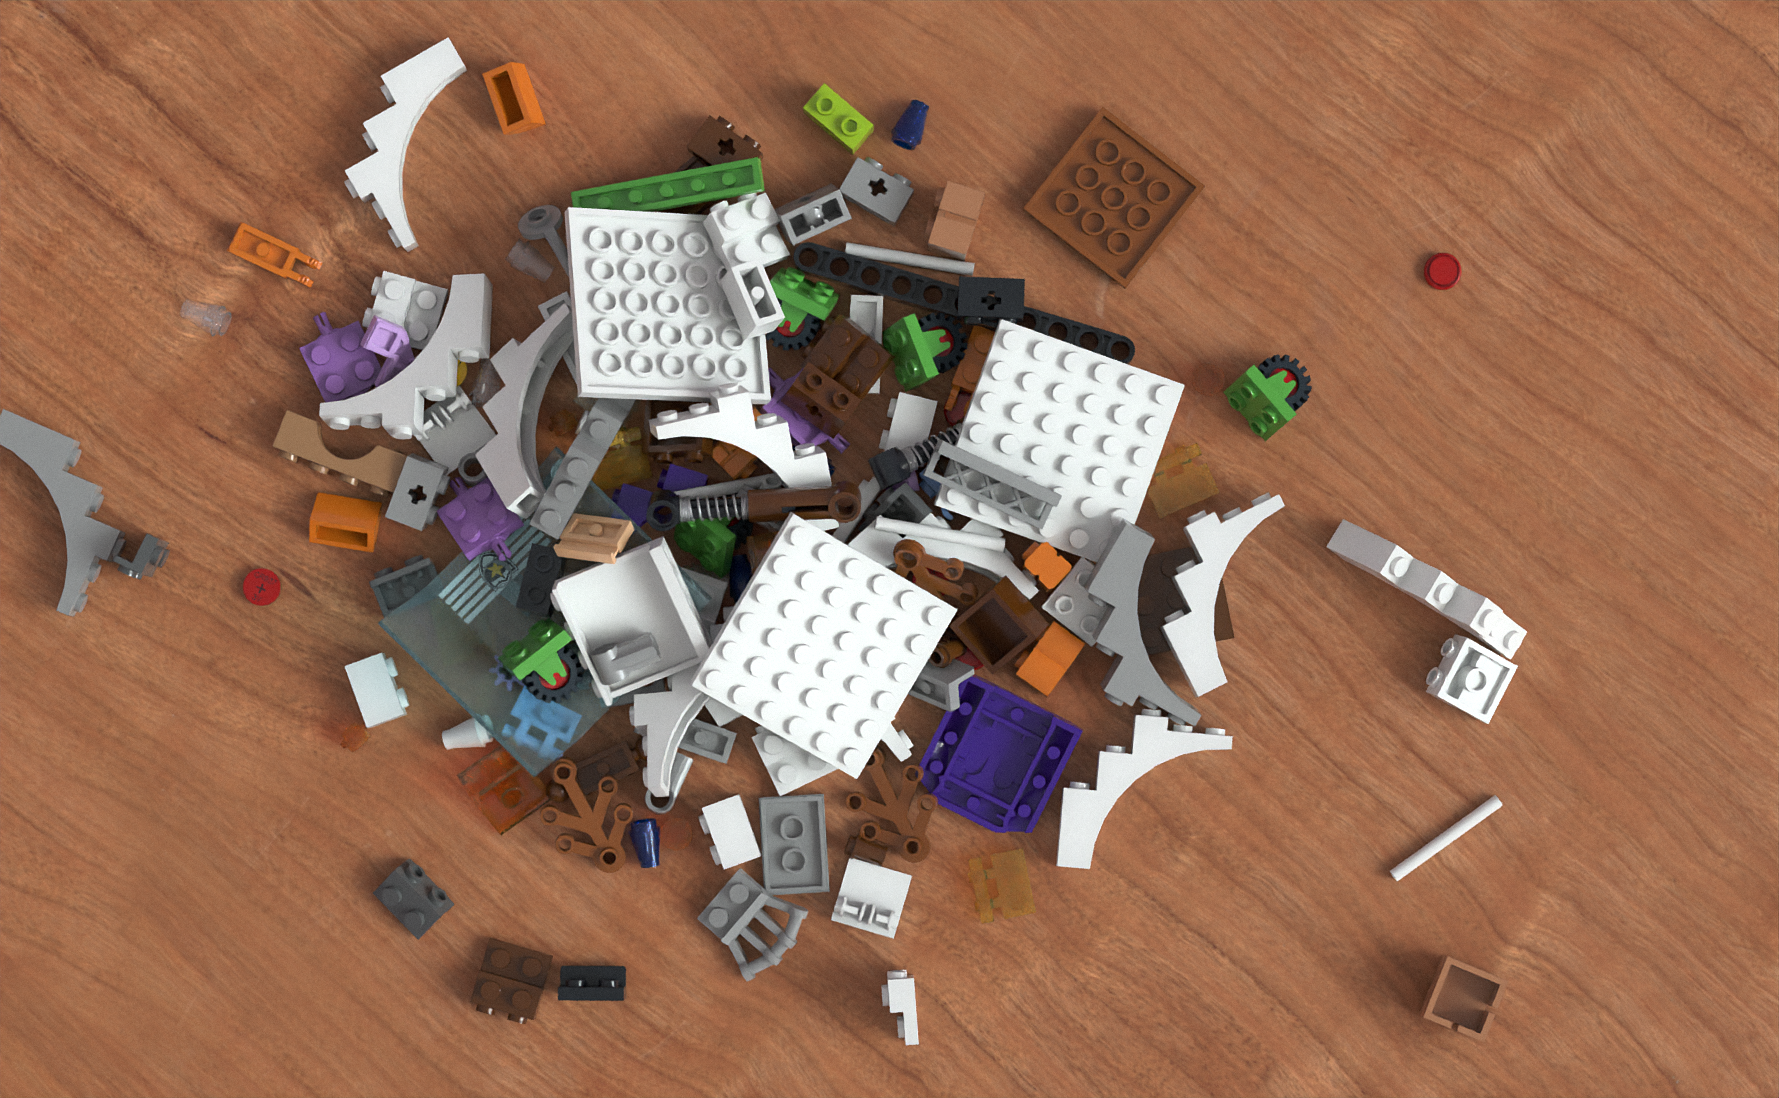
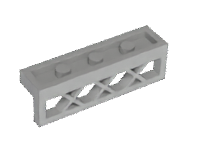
[923,439,1062,529]

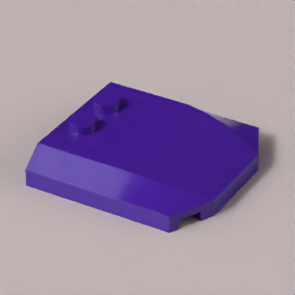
[915,674,1083,833]

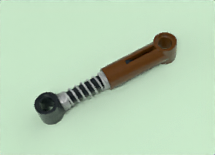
[868,417,965,490]
[646,481,862,531]

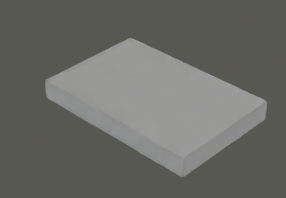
[759,794,830,895]

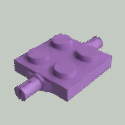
[299,312,382,403]
[759,368,850,454]
[437,477,524,561]

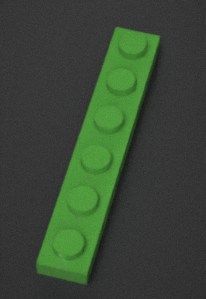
[571,157,765,212]

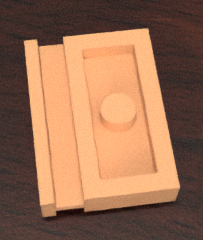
[553,513,634,564]

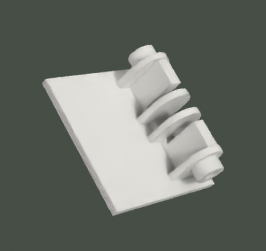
[414,386,496,476]
[1041,557,1110,647]
[831,858,912,939]

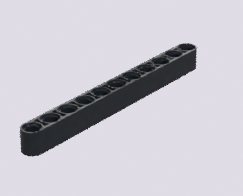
[794,242,1135,364]

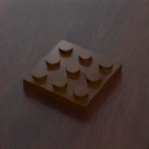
[1137,547,1234,655]

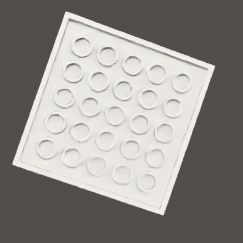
[565,207,771,405]
[934,319,1185,562]
[689,512,957,779]

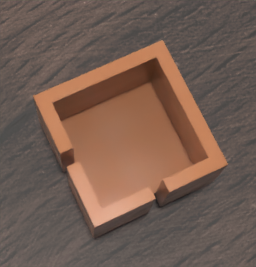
[923,181,985,262]
[1419,955,1509,1042]

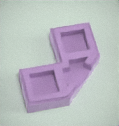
[360,315,415,387]

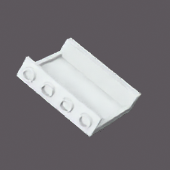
[550,536,713,706]

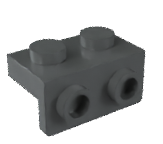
[858,482,932,538]
[112,534,170,580]
[369,555,444,619]
[373,859,454,940]

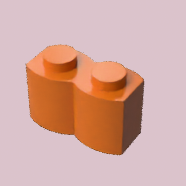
[1014,621,1085,698]

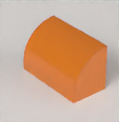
[482,62,546,135]
[309,492,382,553]

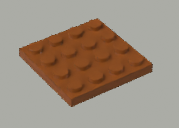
[1023,107,1205,289]

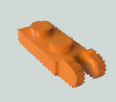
[227,222,323,288]
[945,326,995,416]

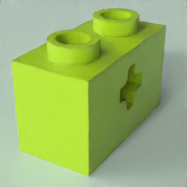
[803,83,874,155]

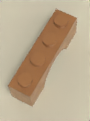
[273,410,407,498]

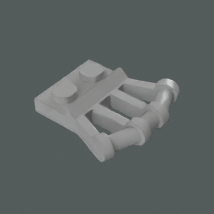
[697,868,808,981]

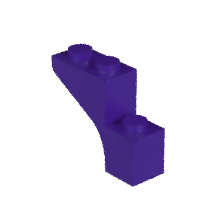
[610,464,709,538]

